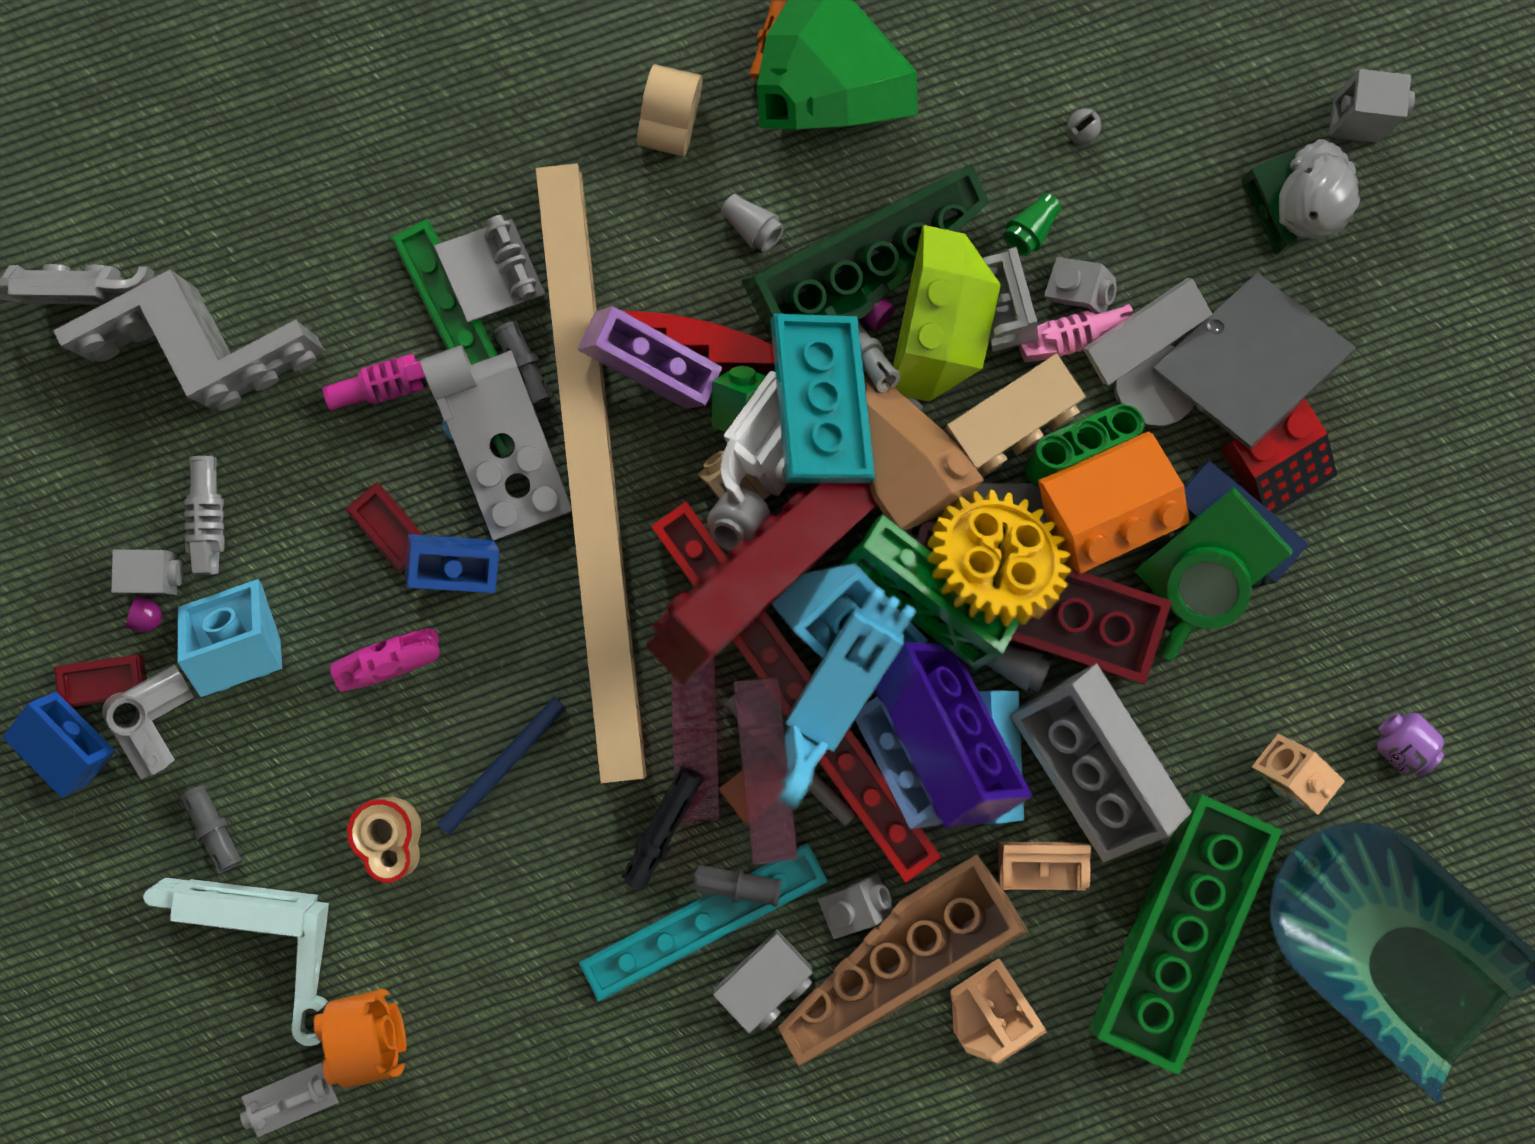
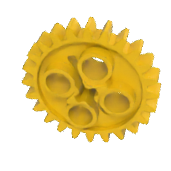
[928,490,1071,626]

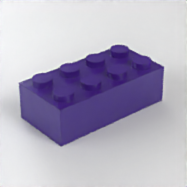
[874,643,1032,827]

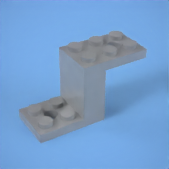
[54,269,325,411]

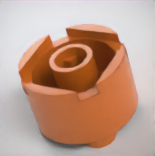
[314,989,406,1088]

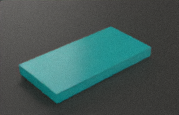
[770,314,875,483]

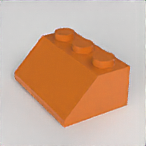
[1038,432,1190,574]

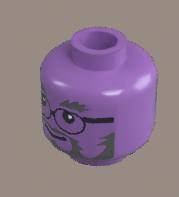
[1377,713,1444,777]

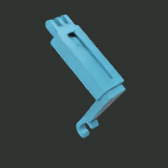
[777,587,915,809]

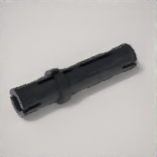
[621,765,704,890]

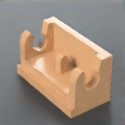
[998,842,1091,891]

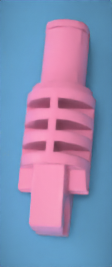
[1018,304,1133,362]

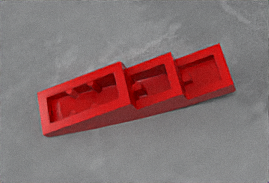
[624,310,775,373]

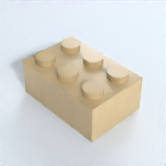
[944,354,1086,478]

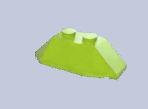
[893,225,1001,402]

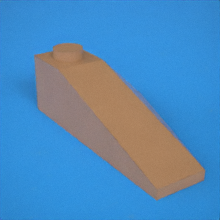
[863,370,984,531]

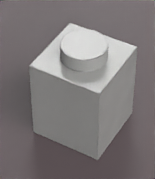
[111,550,183,595]

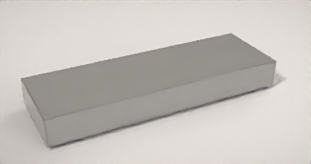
[1083,278,1213,385]

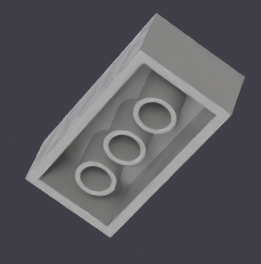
[1010,664,1191,863]

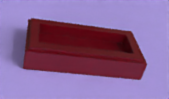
[345,482,424,574]
[54,654,146,708]

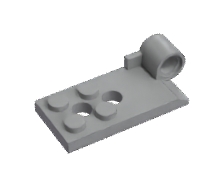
[421,345,572,540]

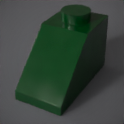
[1241,148,1299,255]

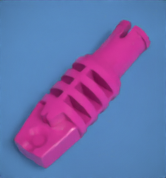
[322,354,426,410]

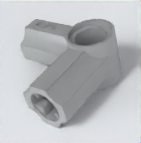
[102,665,194,779]

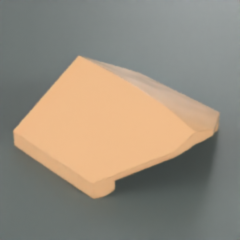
[950,958,1047,1064]

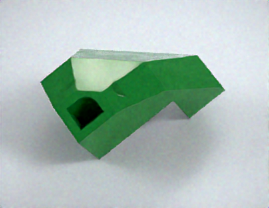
[757,0,918,129]

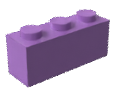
[578,306,722,409]

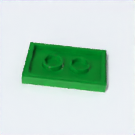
[1134,487,1293,633]

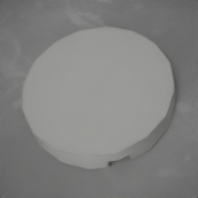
[1114,344,1194,428]

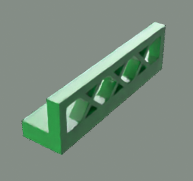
[840,515,1019,670]

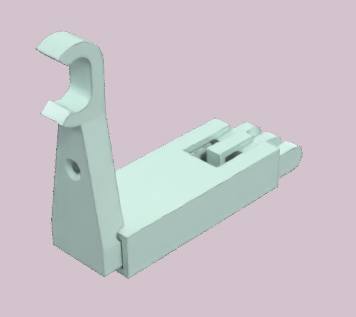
[143,878,329,1046]

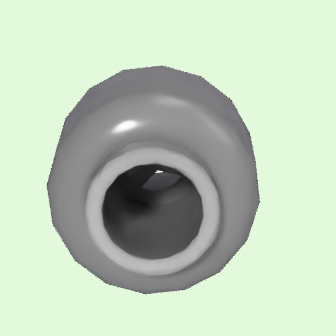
[707,488,770,551]

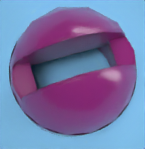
[861,297,896,333]
[126,596,162,633]

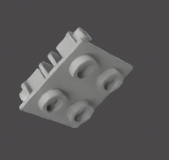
[434,215,545,323]

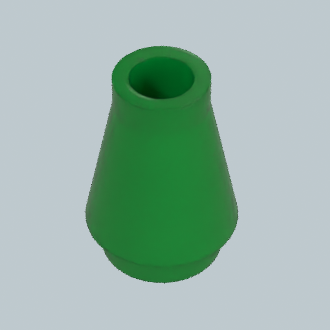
[1003,193,1062,256]

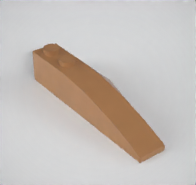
[778,855,1029,1066]

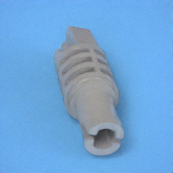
[184,456,225,575]

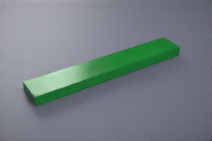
[391,219,515,458]

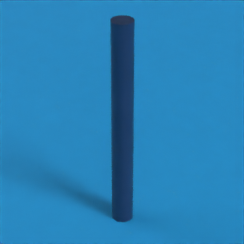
[438,697,566,834]

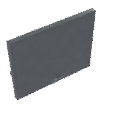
[1153,273,1356,450]

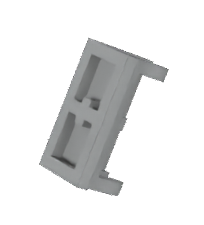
[982,247,1038,352]

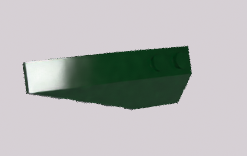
[741,164,989,333]

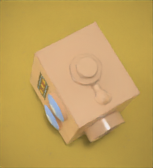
[1252,734,1345,815]

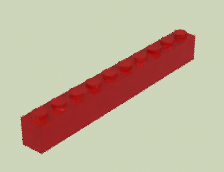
[651,501,941,882]

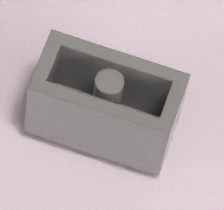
[1329,69,1415,143]
[713,929,813,1033]

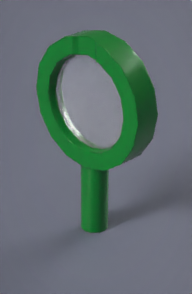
[1159,546,1252,661]

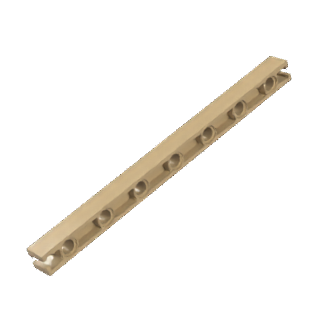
[536,163,647,783]

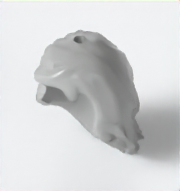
[1279,139,1360,239]

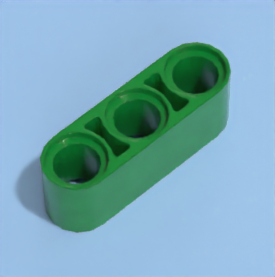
[1025,404,1144,487]

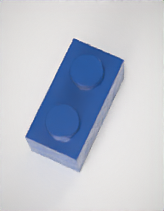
[405,534,499,593]
[2,691,116,798]

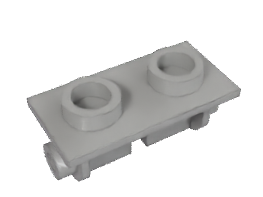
[240,1062,338,1138]

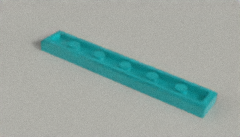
[579,842,828,1002]

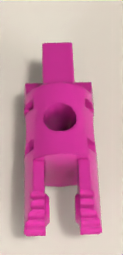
[330,628,440,692]

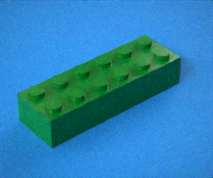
[1089,792,1283,1075]

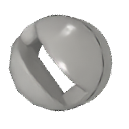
[1066,108,1101,145]

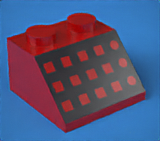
[1219,399,1337,514]

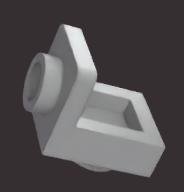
[1044,257,1117,315]
[817,874,893,939]

